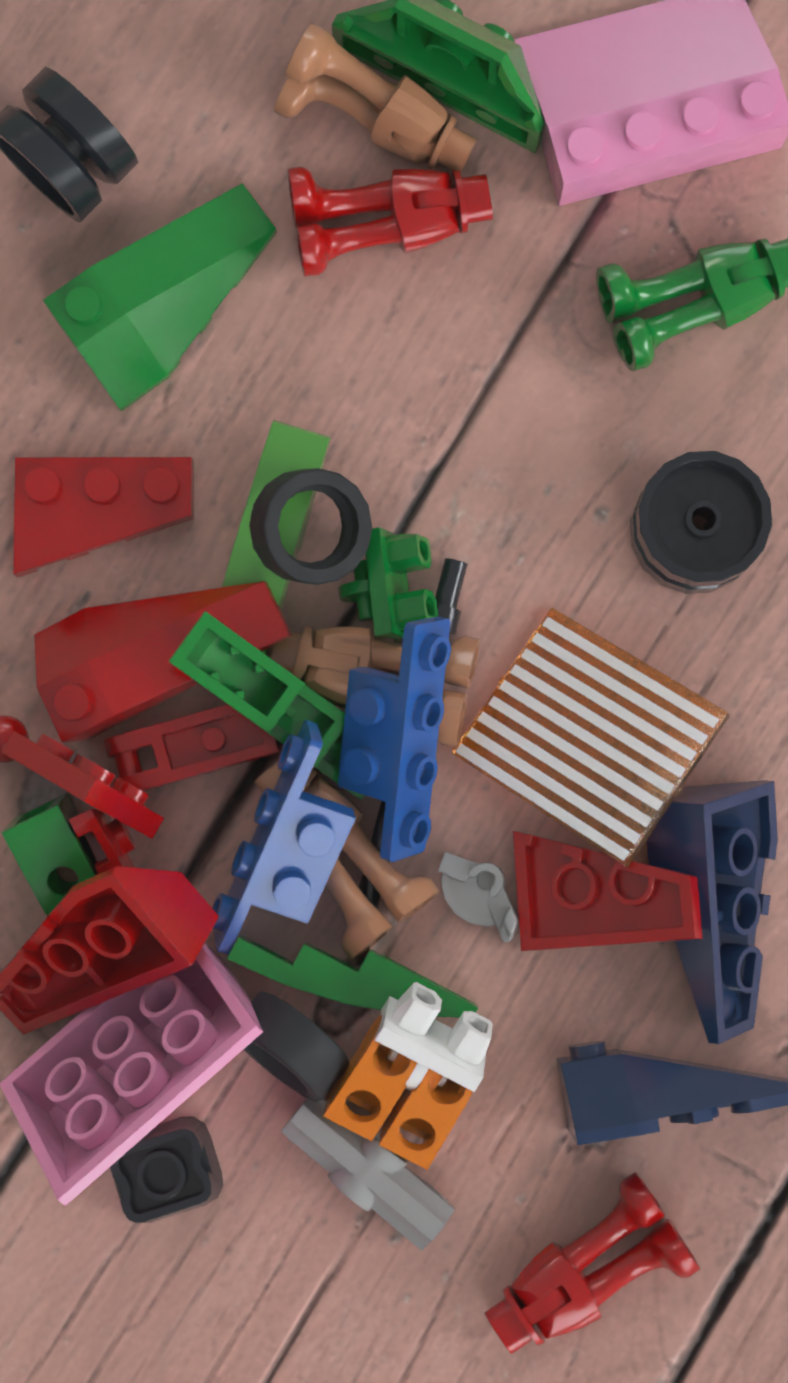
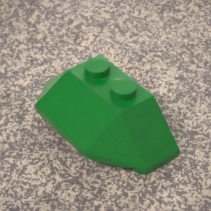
[332,0,545,154]

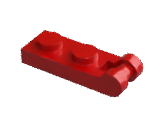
[104,704,280,792]

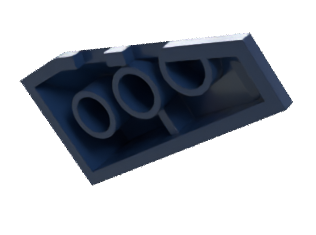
[644,780,778,1045]
[557,1041,788,1145]

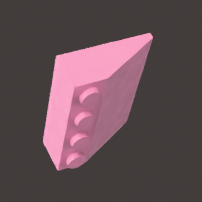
[514,0,788,206]
[0,942,263,1206]

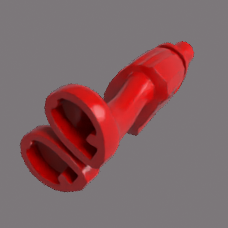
[287,167,493,277]
[484,1171,701,1354]

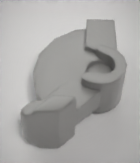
[438,852,519,942]

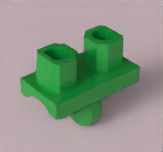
[338,527,438,644]

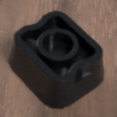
[110,1117,223,1223]

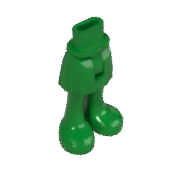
[596,238,788,371]

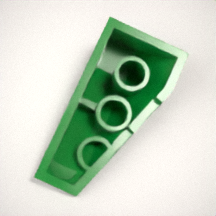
[43,183,277,411]

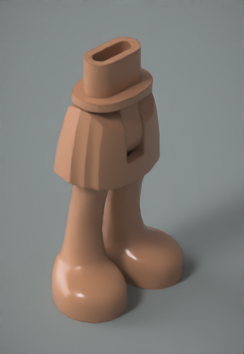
[274,23,477,174]
[271,626,480,747]
[254,762,440,961]

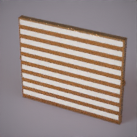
[452,607,730,868]

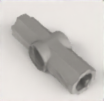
[281,1097,455,1251]

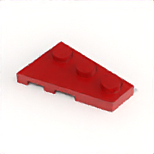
[13,457,194,577]
[513,831,702,951]

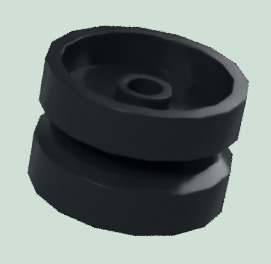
[0,66,139,222]
[630,451,772,594]

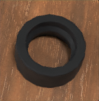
[249,468,372,585]
[243,991,349,1102]

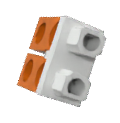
[323,982,493,1170]

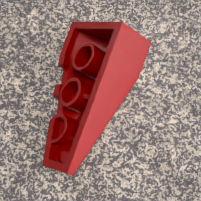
[34,581,292,743]
[0,866,219,1035]

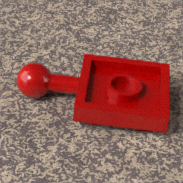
[0,715,164,839]

